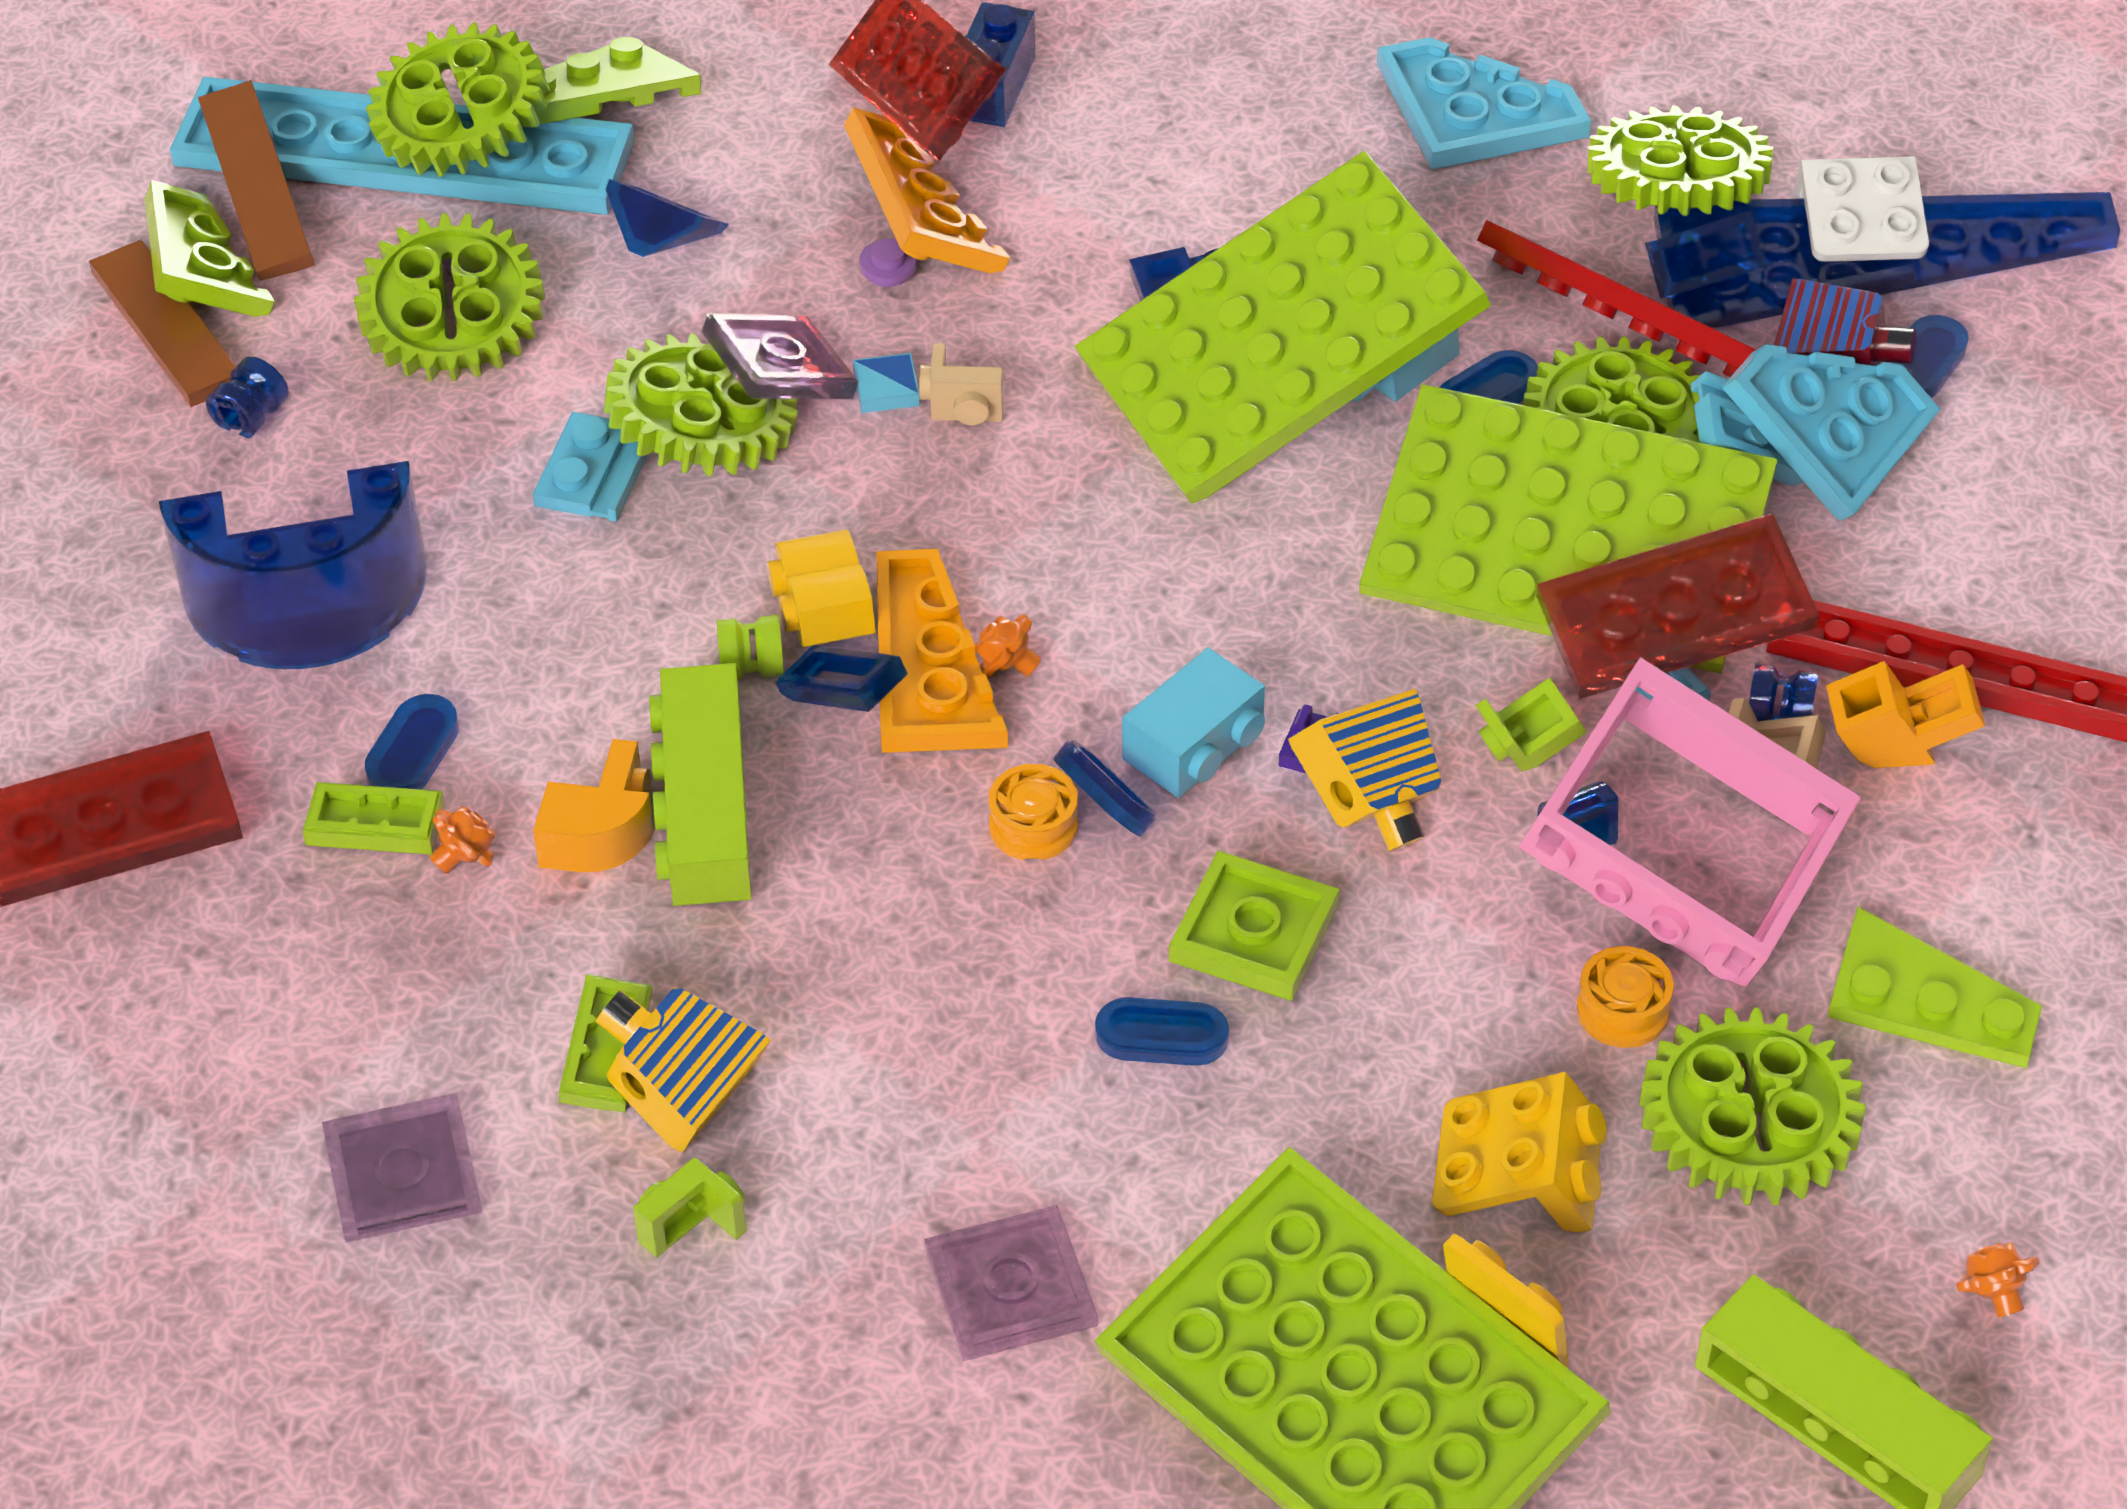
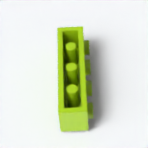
[649,663,752,906]
[1695,1274,1993,1509]

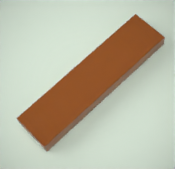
[198,80,315,281]
[89,239,244,407]

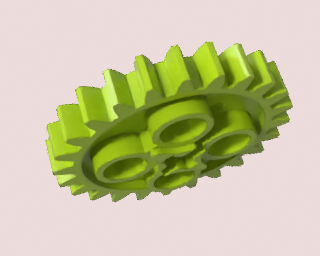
[366,22,549,177]
[1587,106,1773,216]
[354,213,545,381]
[604,333,798,476]
[1523,336,1700,442]
[1639,1007,1866,1206]

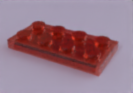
[828,0,1007,161]
[1536,513,1819,699]
[0,731,243,907]

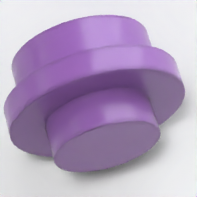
[860,239,917,287]

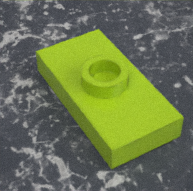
[303,782,445,855]
[558,974,652,1112]

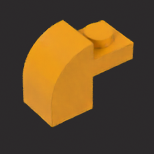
[1826,661,1985,768]
[533,739,654,872]

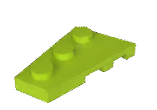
[535,37,701,125]
[144,180,275,317]
[1827,906,2042,1068]

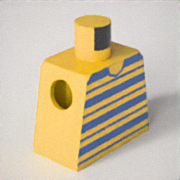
[1288,688,1441,852]
[595,988,771,1153]

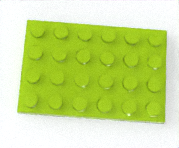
[1074,150,1491,504]
[1359,384,1777,674]
[1095,1146,1610,1509]

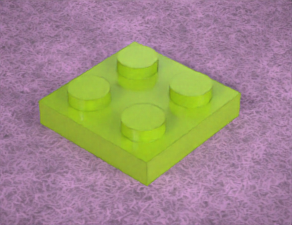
[1169,850,1340,1001]

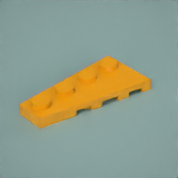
[844,107,1010,273]
[876,549,1008,753]

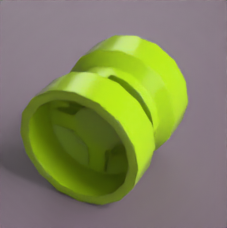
[716,614,784,680]

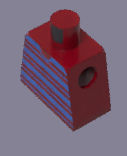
[1774,279,1916,366]

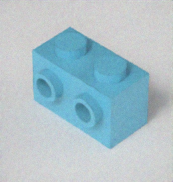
[1122,647,1265,799]

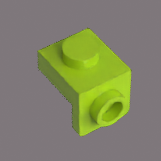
[1475,677,1587,772]
[633,1157,746,1258]

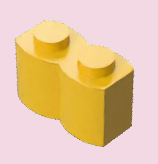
[767,529,876,647]

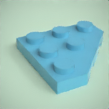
[1377,37,1591,170]
[1722,344,1941,521]

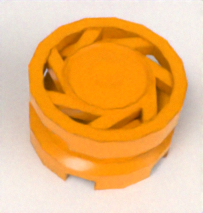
[988,764,1078,860]
[1576,946,1674,1048]

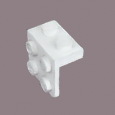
[1791,156,1929,262]

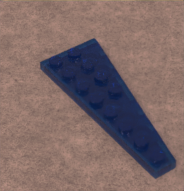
[1653,192,2121,329]

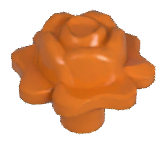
[975,614,1041,678]
[430,806,495,874]
[1956,1242,2040,1317]

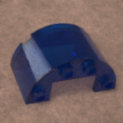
[159,461,427,670]

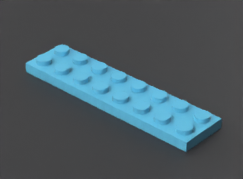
[170,76,635,215]

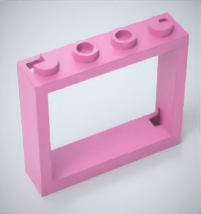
[1519,657,1861,987]

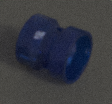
[205,357,289,439]
[1749,663,1819,721]

